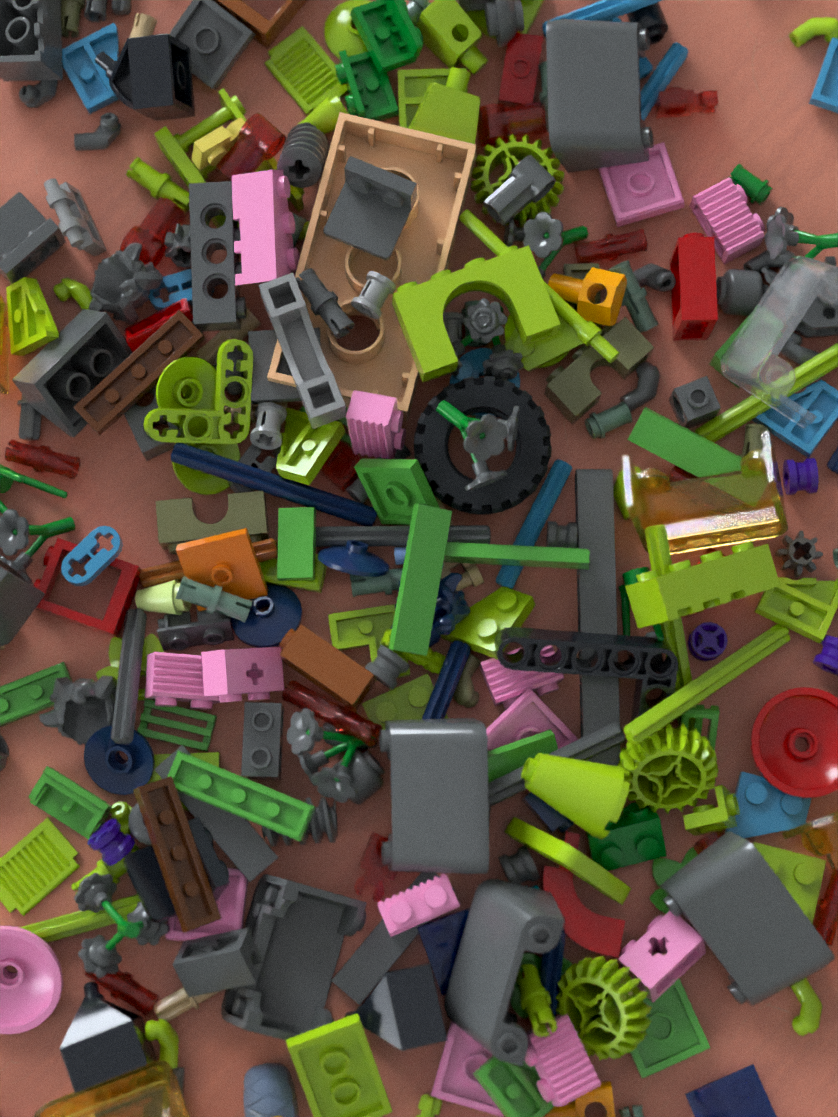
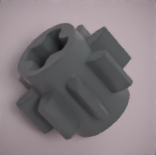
[164,224,191,267]
[775,531,823,578]

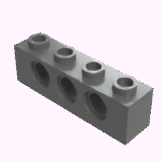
[189,181,247,331]

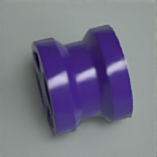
[783,458,819,495]
[687,622,727,662]
[813,635,838,676]
[87,818,135,866]

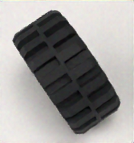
[414,376,552,515]

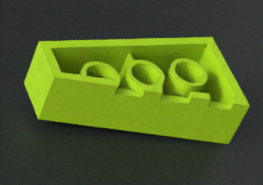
[625,541,781,628]

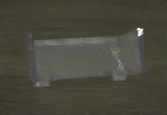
[721,256,838,428]

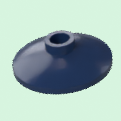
[318,540,390,577]
[231,583,302,648]
[84,725,155,795]

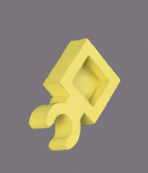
[191,117,250,170]

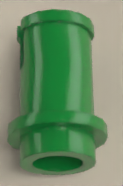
[728,164,773,206]

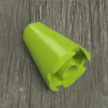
[521,753,630,840]

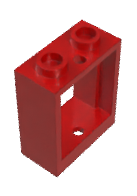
[669,233,718,341]
[33,538,142,638]

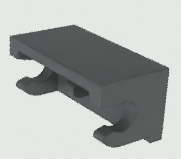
[172,927,262,997]

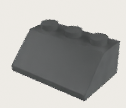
[12,309,132,437]

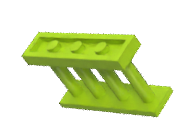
[154,88,305,228]

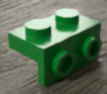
[350,0,423,74]
[334,50,399,121]
[584,802,667,871]

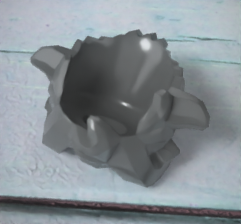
[89,243,163,325]
[39,675,117,746]

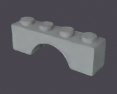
[259,272,347,429]

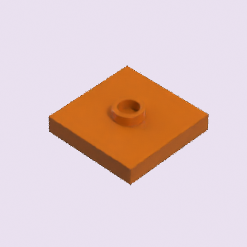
[176,528,268,612]

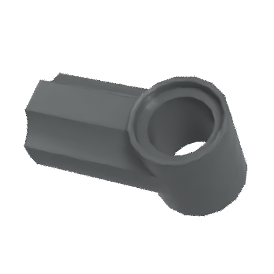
[483,155,556,226]

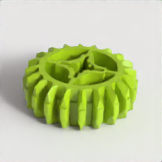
[471,133,564,228]
[617,723,718,815]
[556,956,652,1060]

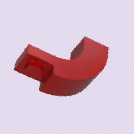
[541,831,625,958]

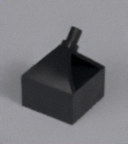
[95,33,195,121]
[345,962,447,1051]
[60,982,157,1093]

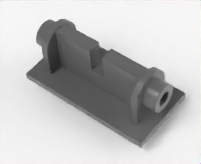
[157,610,234,651]

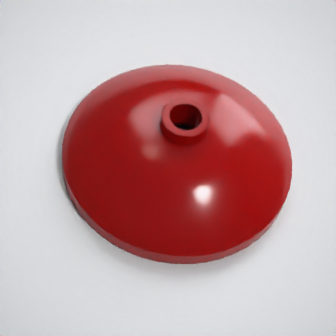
[750,687,838,798]

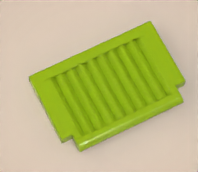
[264,26,348,115]
[0,817,80,916]

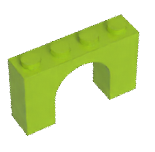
[392,245,561,383]

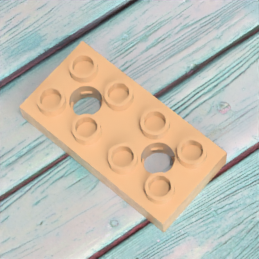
[267,112,477,422]

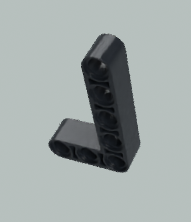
[494,627,678,728]

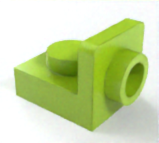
[683,785,740,836]

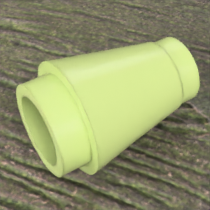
[135,579,192,615]

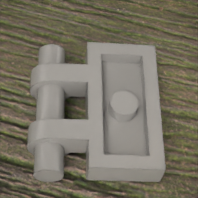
[43,178,106,257]

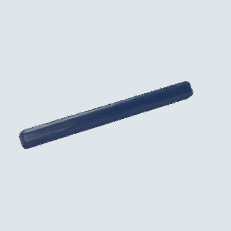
[170,443,377,526]

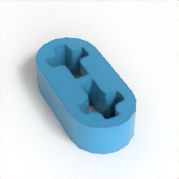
[149,269,215,311]
[61,526,123,587]

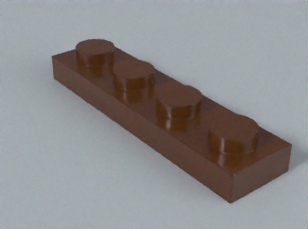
[73,310,205,436]
[133,776,222,933]

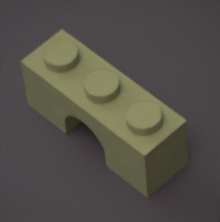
[544,317,654,425]
[156,491,270,554]

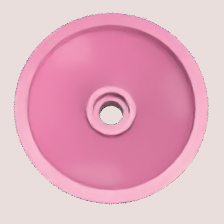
[0,926,63,1034]

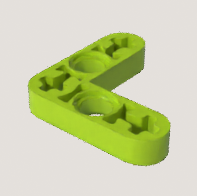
[143,339,253,444]
[504,816,631,905]

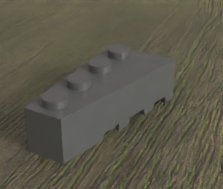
[0,0,63,81]

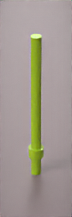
[459,209,620,363]

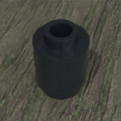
[627,2,669,45]

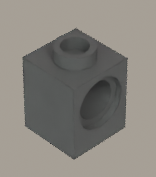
[669,376,721,429]

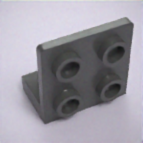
[323,156,417,260]
[0,192,66,284]

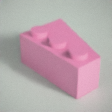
[232,170,300,285]

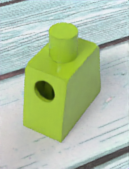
[416,0,489,75]
[409,67,480,144]

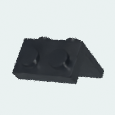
[123,817,230,923]

